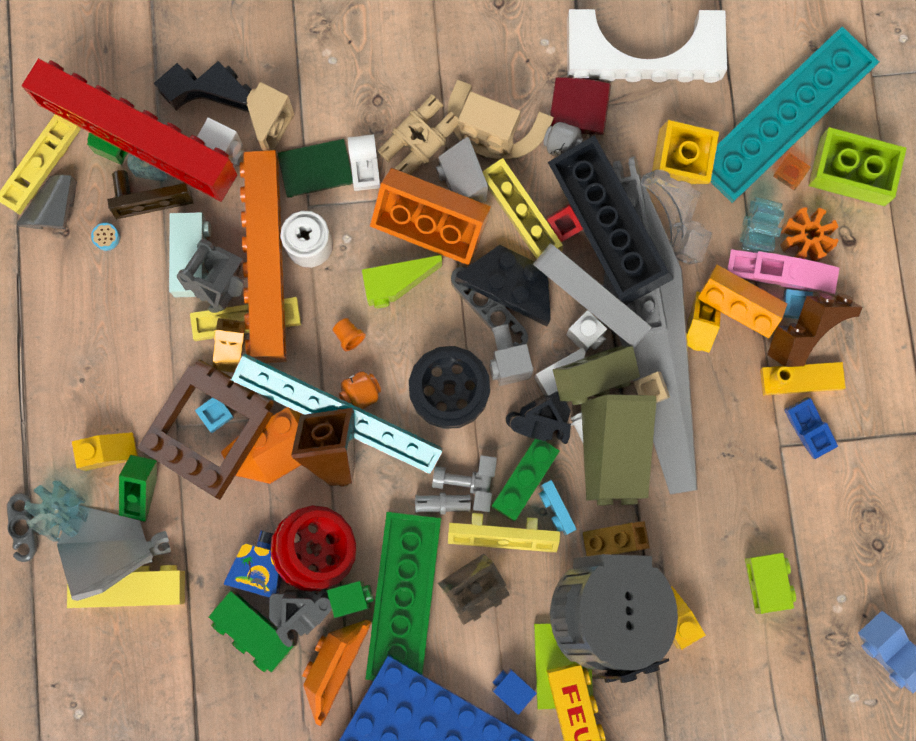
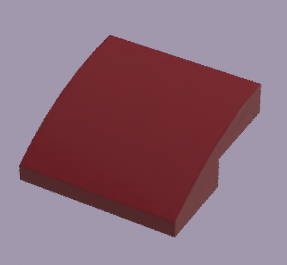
[550,77,611,135]

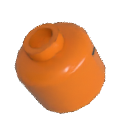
[339,371,381,410]

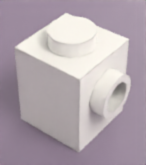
[566,310,607,353]

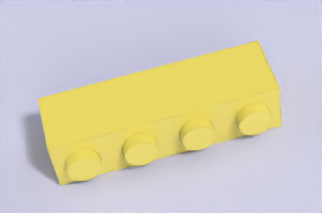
[482,158,563,259]
[67,565,185,608]

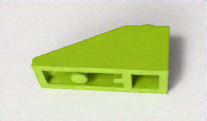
[362,255,442,308]

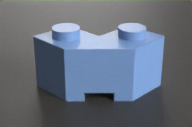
[858,611,916,693]

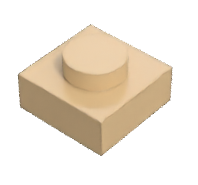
[634,372,670,403]

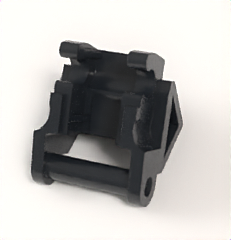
[505,391,571,444]

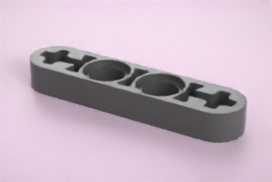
[451,266,528,347]

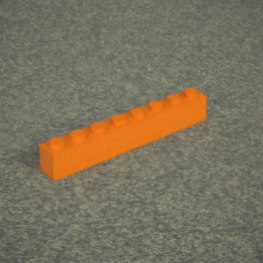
[239,150,287,363]

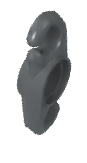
[7,493,37,562]

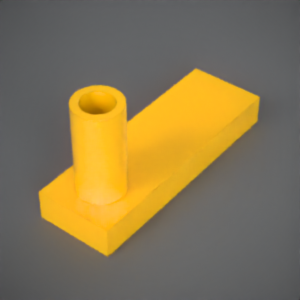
[760,362,846,396]

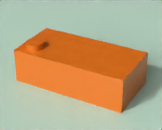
[370,168,491,265]

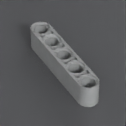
[533,243,652,348]

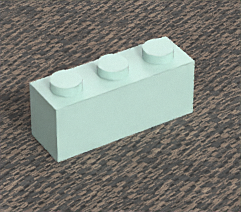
[169,212,211,298]

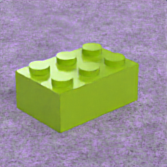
[808,127,907,206]

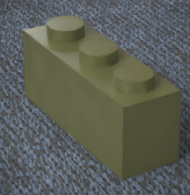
[552,346,640,405]

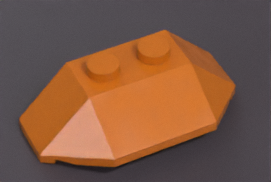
[221,407,304,484]
[302,619,373,726]

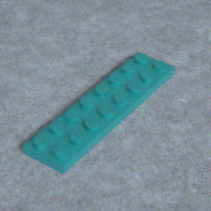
[711,27,880,204]

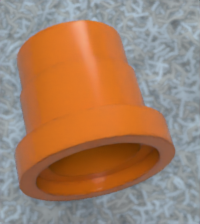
[332,318,366,352]

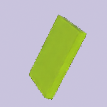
[534,623,593,710]

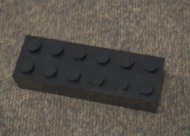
[548,135,674,305]

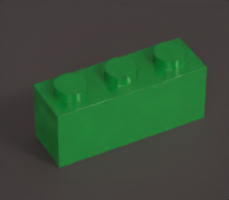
[491,439,560,522]
[208,591,297,673]

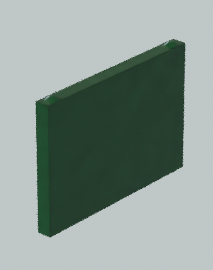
[278,139,353,198]

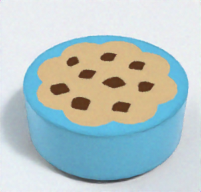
[91,223,120,251]

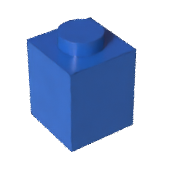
[492,668,537,715]

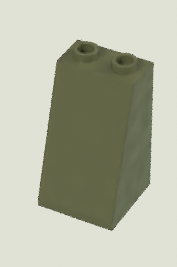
[581,395,656,506]

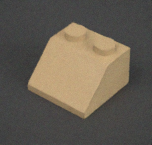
[247,82,295,151]

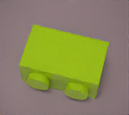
[745,553,796,614]

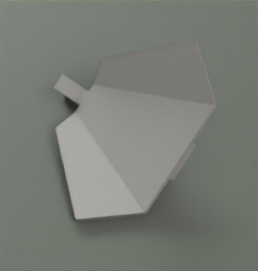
[57,504,171,601]

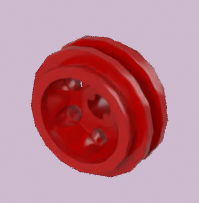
[271,505,356,592]

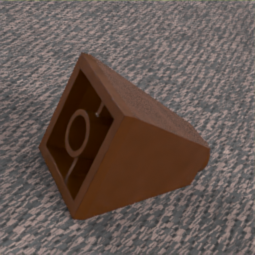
[291,408,355,487]

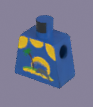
[224,530,281,597]

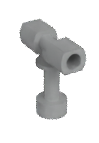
[432,456,497,512]

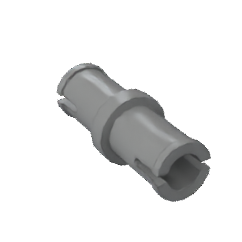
[415,493,471,514]

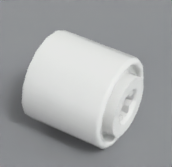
[281,211,333,268]

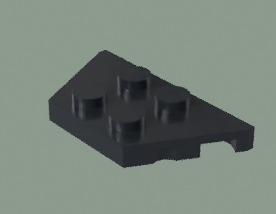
[455,245,551,327]

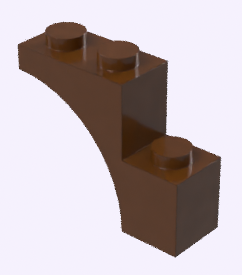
[767,293,863,367]

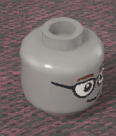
[544,122,585,157]

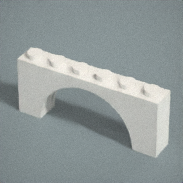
[567,9,727,83]

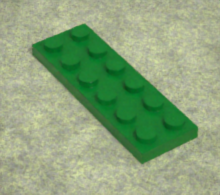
[365,512,441,681]

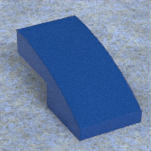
[784,397,838,459]

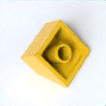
[650,120,719,184]

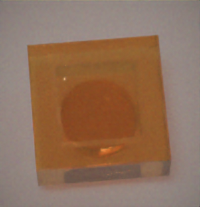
[773,152,811,191]

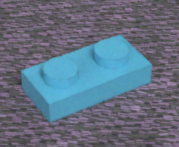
[538,480,577,535]

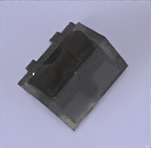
[438,554,510,625]

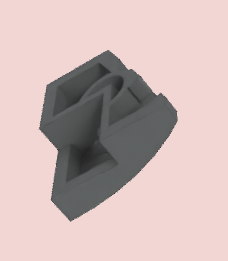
[17,175,77,229]

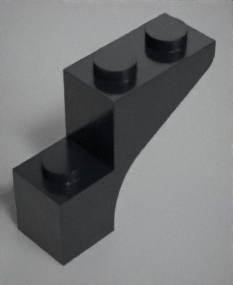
[154,61,252,112]

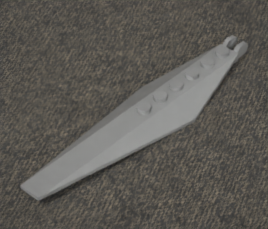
[603,156,698,494]

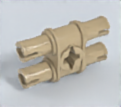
[377,94,459,175]

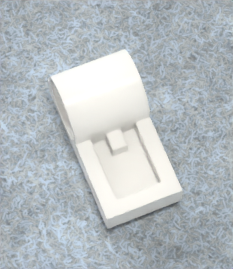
[348,134,380,191]

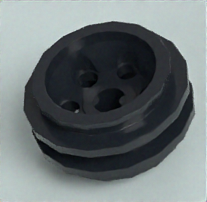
[408,346,490,429]

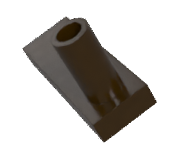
[107,170,193,220]

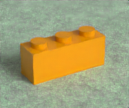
[697,264,788,338]

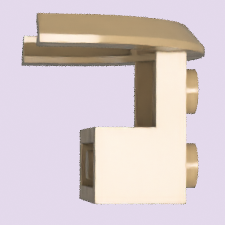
[448,80,554,160]

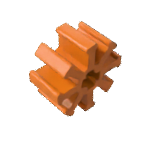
[780,207,839,262]

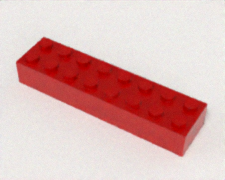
[21,58,237,202]

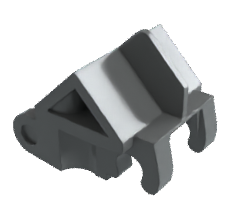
[177,239,244,313]
[269,589,332,647]

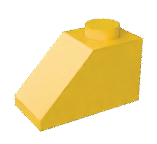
[686,291,721,353]
[71,432,138,471]
[671,586,706,650]

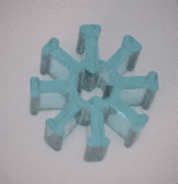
[740,197,784,253]
[24,481,88,542]

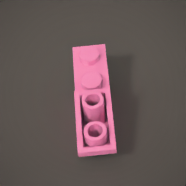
[728,249,839,295]

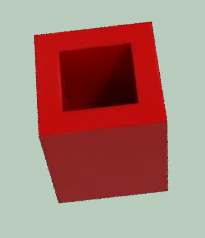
[547,204,583,242]

